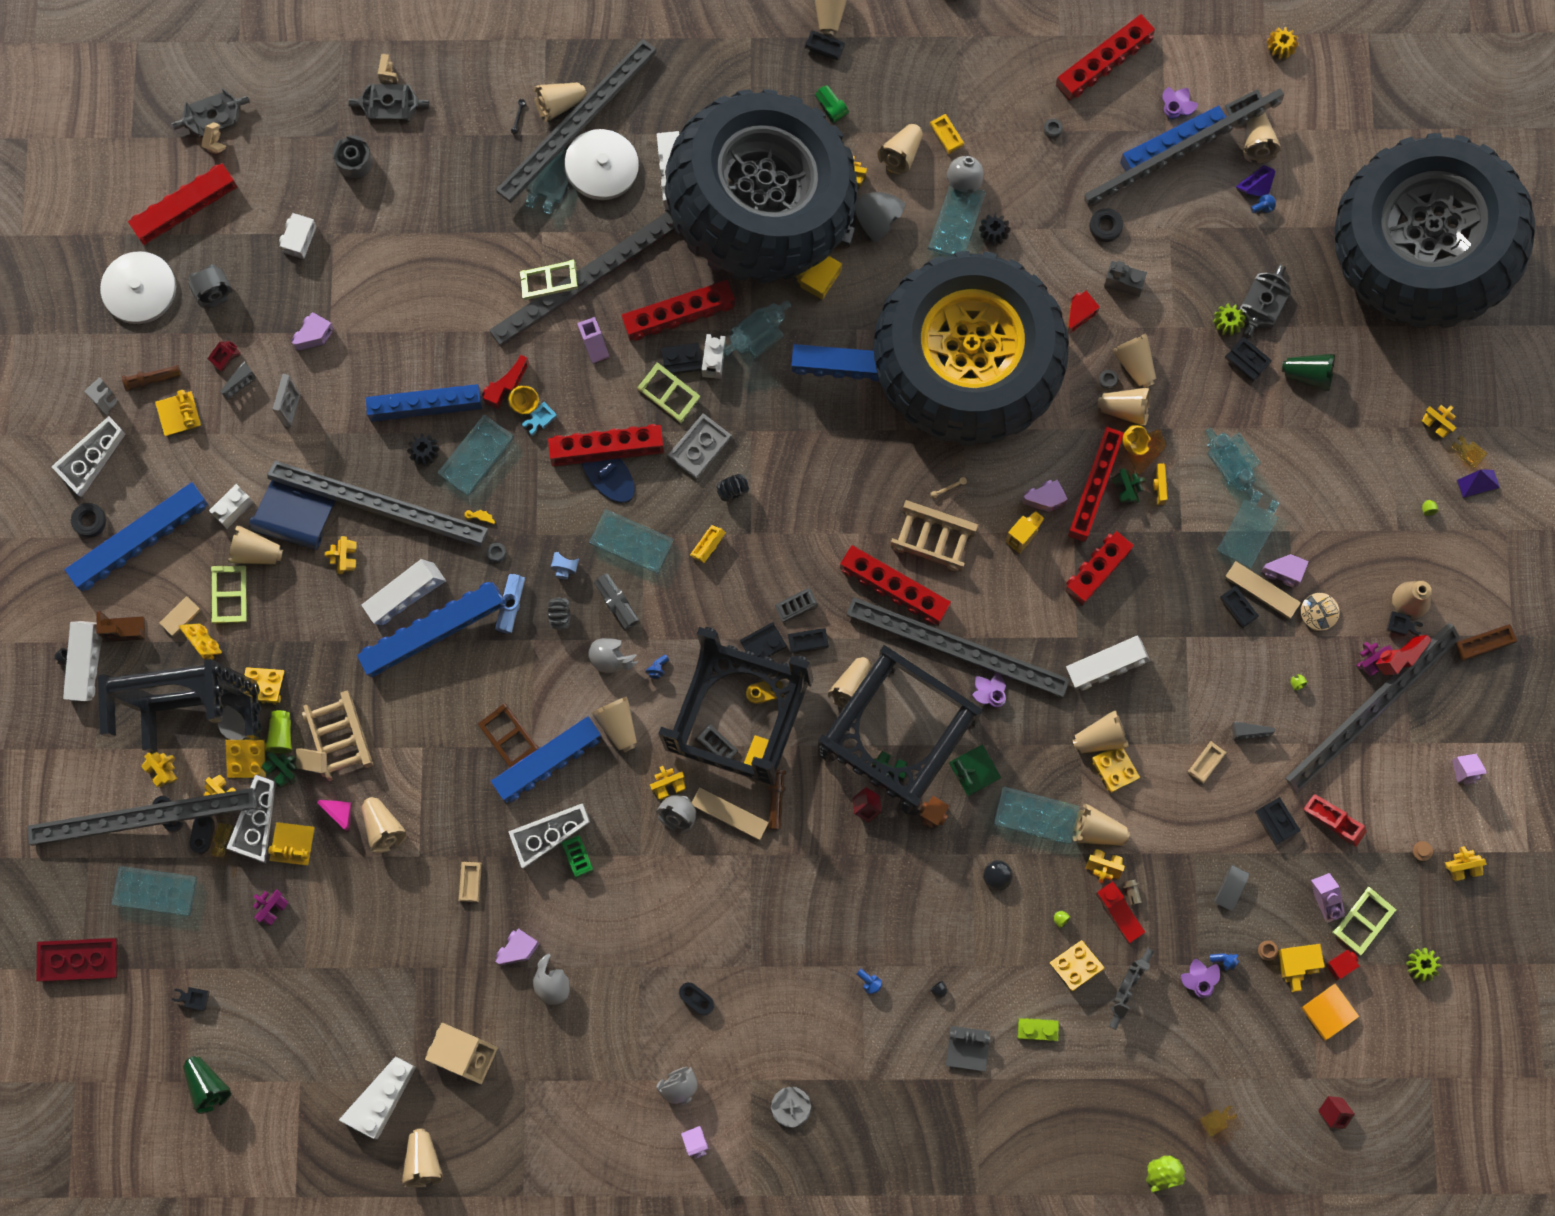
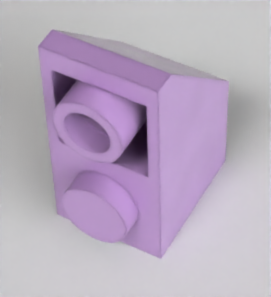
[292,312,334,351]
[577,317,609,364]
[1022,480,1068,512]
[1261,554,1309,587]
[1452,754,1486,785]
[1311,873,1345,923]
[495,929,539,965]
[681,1126,709,1159]

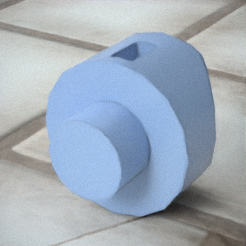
[551,552,579,579]

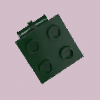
[949,744,1002,797]

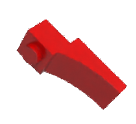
[482,355,529,409]
[1376,635,1432,675]
[1303,794,1367,847]
[1095,881,1145,944]

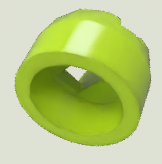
[1422,500,1439,516]
[1290,674,1308,691]
[1054,911,1071,928]

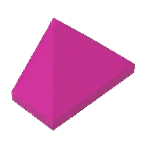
[317,800,351,832]

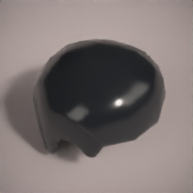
[983,860,1013,891]

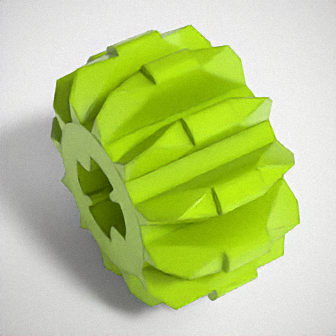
[1213,303,1246,336]
[1406,948,1442,982]

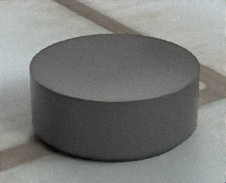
[1044,119,1063,138]
[1099,370,1118,390]
[487,543,507,563]

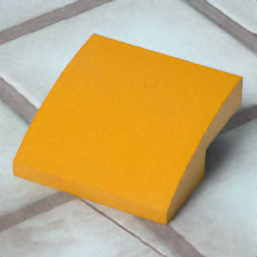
[1301,984,1359,1041]

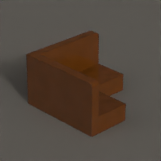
[96,611,145,642]

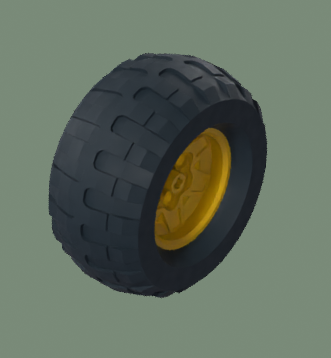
[873,251,1069,445]

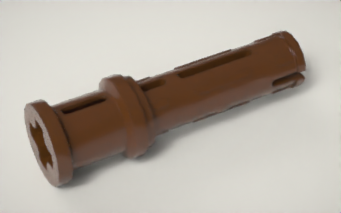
[122,365,181,392]
[768,770,787,830]

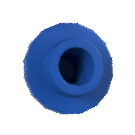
[1250,194,1276,214]
[645,655,669,679]
[1210,954,1239,971]
[856,969,882,994]

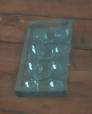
[928,185,986,256]
[438,415,514,496]
[589,509,674,574]
[994,786,1079,845]
[111,866,198,916]

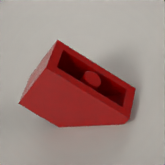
[1067,290,1100,334]

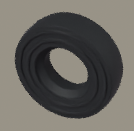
[1089,208,1123,242]
[71,503,106,537]

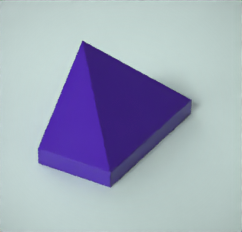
[1236,165,1276,196]
[1457,469,1500,498]

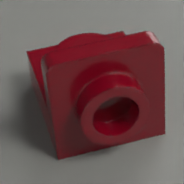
[207,341,241,371]

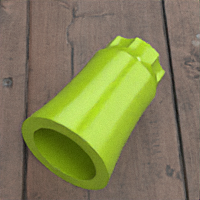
[265,710,292,754]

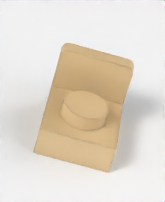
[378,54,398,84]
[201,122,226,154]

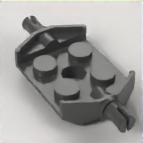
[348,84,430,122]
[171,88,251,137]
[1240,264,1291,338]
[1109,948,1155,1030]

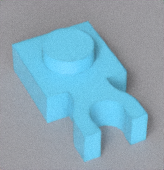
[522,402,557,436]

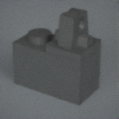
[1104,261,1147,297]

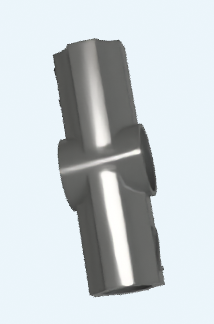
[594,573,639,630]

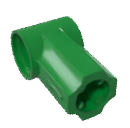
[815,85,849,123]

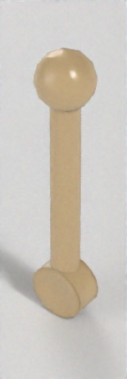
[931,477,967,498]

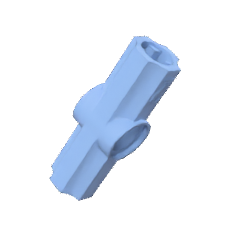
[495,574,525,634]

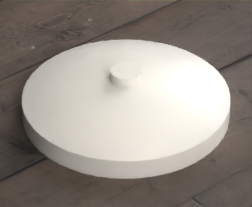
[565,129,639,200]
[100,252,176,324]

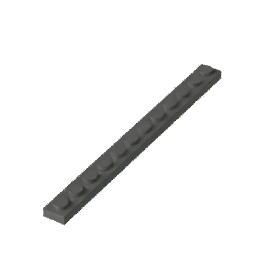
[496,39,657,203]
[1084,88,1284,206]
[489,211,675,347]
[267,461,488,547]
[846,597,1070,698]
[1285,623,1460,794]
[28,788,256,846]

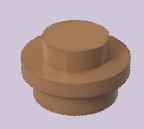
[1413,841,1433,861]
[1258,941,1278,961]

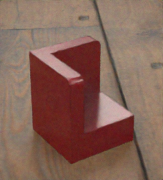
[853,787,882,823]
[1319,1096,1355,1129]

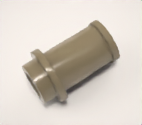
[1123,879,1142,905]

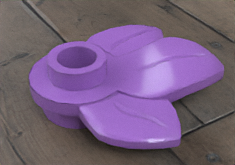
[1162,87,1198,118]
[972,673,1006,708]
[1181,959,1220,998]

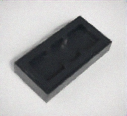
[805,30,845,61]
[1220,586,1259,628]
[788,628,829,654]

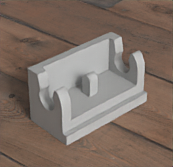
[84,377,118,415]

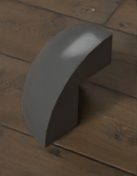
[855,192,906,244]

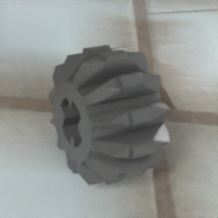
[548,597,571,630]

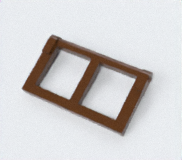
[478,703,539,768]

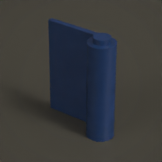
[249,480,336,550]

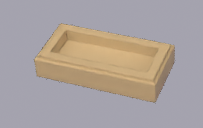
[159,596,201,637]
[1187,741,1226,784]
[296,748,327,773]
[458,862,482,903]

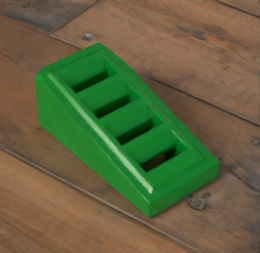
[562,835,594,879]

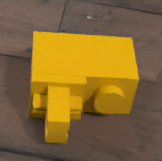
[795,256,842,300]
[1005,511,1044,554]
[1278,944,1324,992]

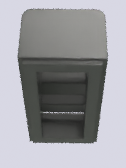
[1225,89,1262,116]
[220,362,256,400]
[775,588,817,623]
[1231,722,1275,740]
[695,724,738,759]

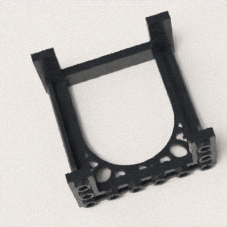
[658,627,814,786]
[818,645,983,815]
[98,659,262,753]

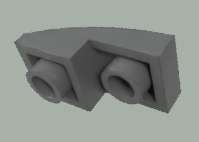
[1214,865,1249,911]

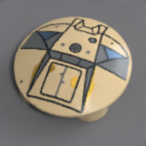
[1300,593,1339,631]

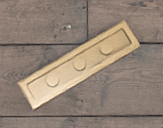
[1225,561,1301,620]
[692,787,769,841]

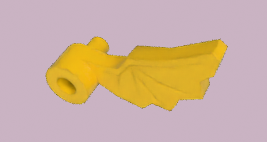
[464,510,495,525]

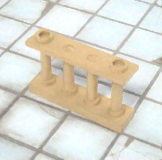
[890,500,978,572]
[302,690,374,781]

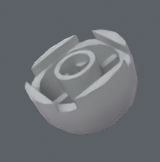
[946,156,984,192]
[656,795,696,833]
[656,1067,697,1105]

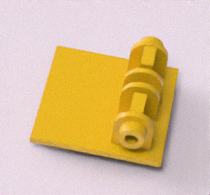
[155,390,201,436]
[178,624,222,660]
[244,668,284,705]
[225,740,266,778]
[1092,748,1140,793]
[268,822,315,866]
[1050,940,1105,991]

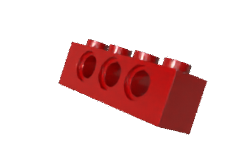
[1065,531,1134,605]

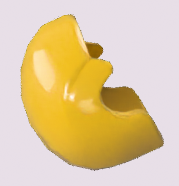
[508,386,539,414]
[1123,425,1151,455]

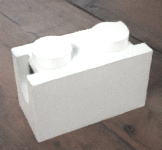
[279,213,317,259]
[702,334,726,379]
[209,484,254,529]

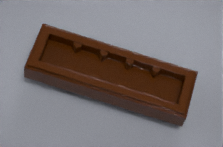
[1455,624,1518,661]

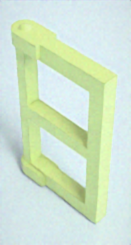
[520,259,578,300]
[637,362,701,423]
[211,566,247,624]
[1333,887,1396,956]

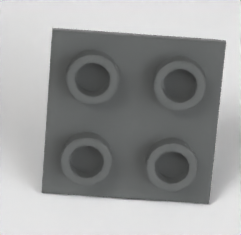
[946,1026,990,1071]

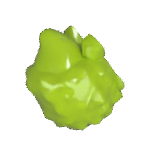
[1146,1155,1185,1192]

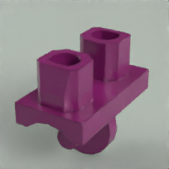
[1356,642,1393,676]
[253,889,288,926]

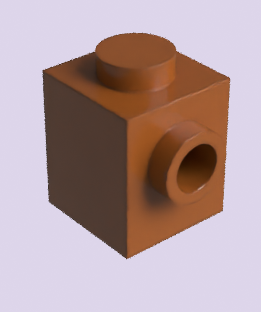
[919,796,949,828]

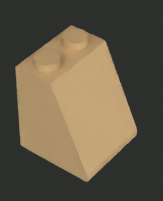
[425,1023,498,1085]

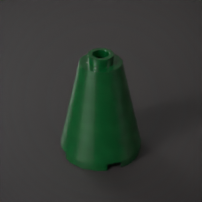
[1282,354,1335,391]
[183,1056,232,1114]

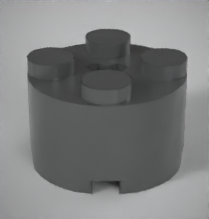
[333,135,373,178]
[189,264,233,308]

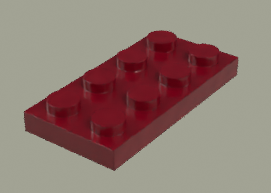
[36,938,118,982]

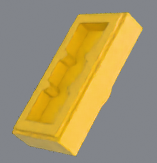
[930,114,964,154]
[1153,463,1168,505]
[690,525,726,563]

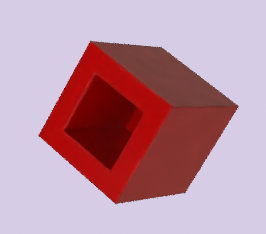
[1325,950,1359,981]

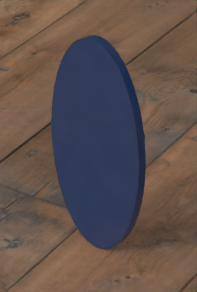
[582,444,635,503]

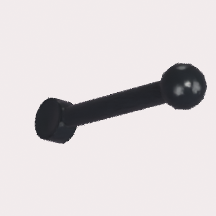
[511,99,526,134]

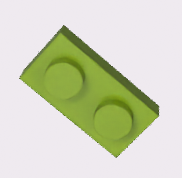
[1017,1018,1059,1041]

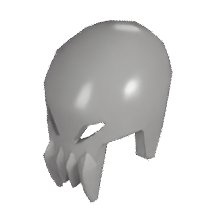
[589,638,638,673]
[533,954,570,1006]

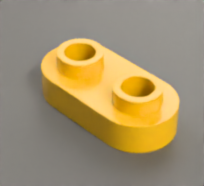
[746,679,784,704]

